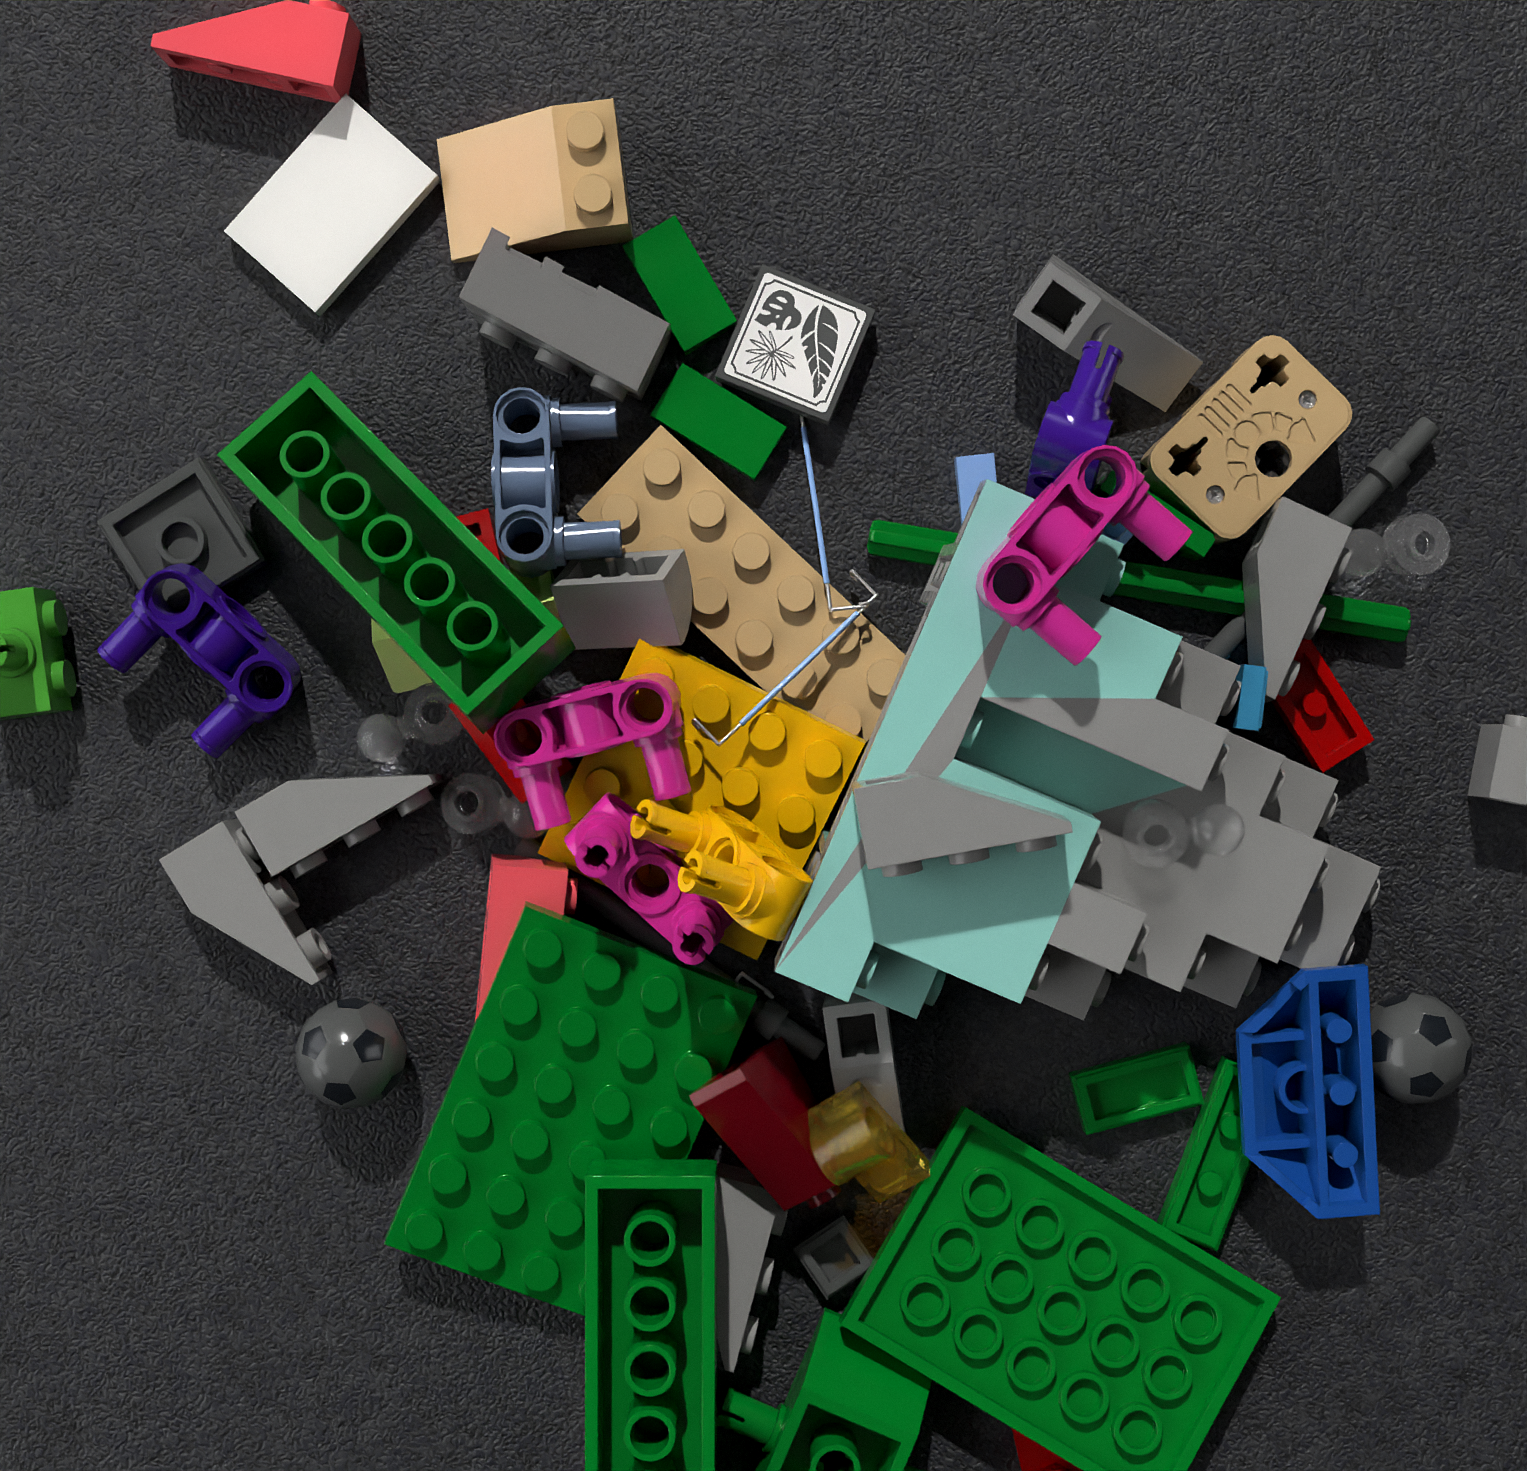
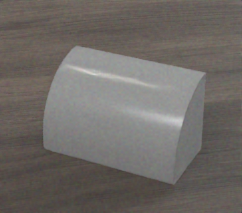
[550,549,692,650]

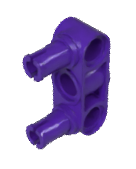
[1025,340,1124,498]
[97,563,302,758]

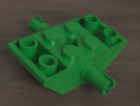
[717,1308,932,1471]

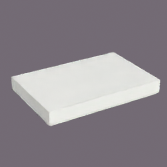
[224,94,441,316]

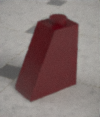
[689,1036,854,1211]

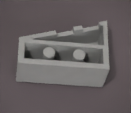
[459,227,673,402]

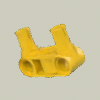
[630,799,813,941]

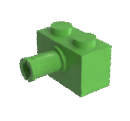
[0,587,76,721]

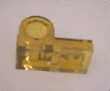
[808,1081,930,1204]

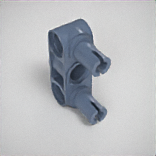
[491,387,622,578]

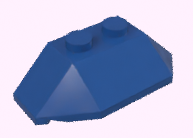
[1235,964,1380,1219]

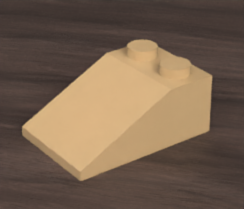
[437,98,633,263]

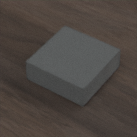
[793,1210,874,1299]

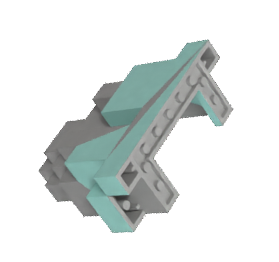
[775,479,1381,1021]

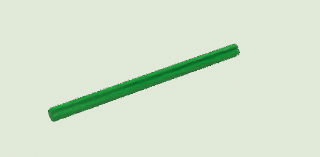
[867,519,1411,643]

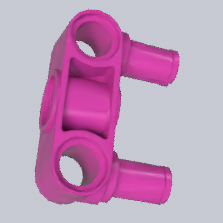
[976,445,1193,666]
[494,673,691,831]
[564,792,734,965]

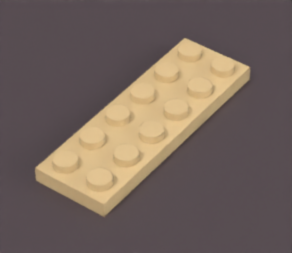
[577,425,905,743]

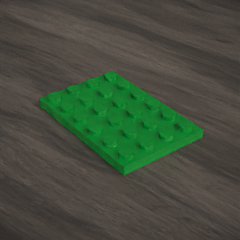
[384,901,757,1316]
[839,1106,1281,1471]

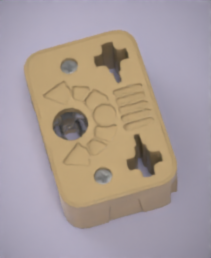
[1140,335,1352,544]

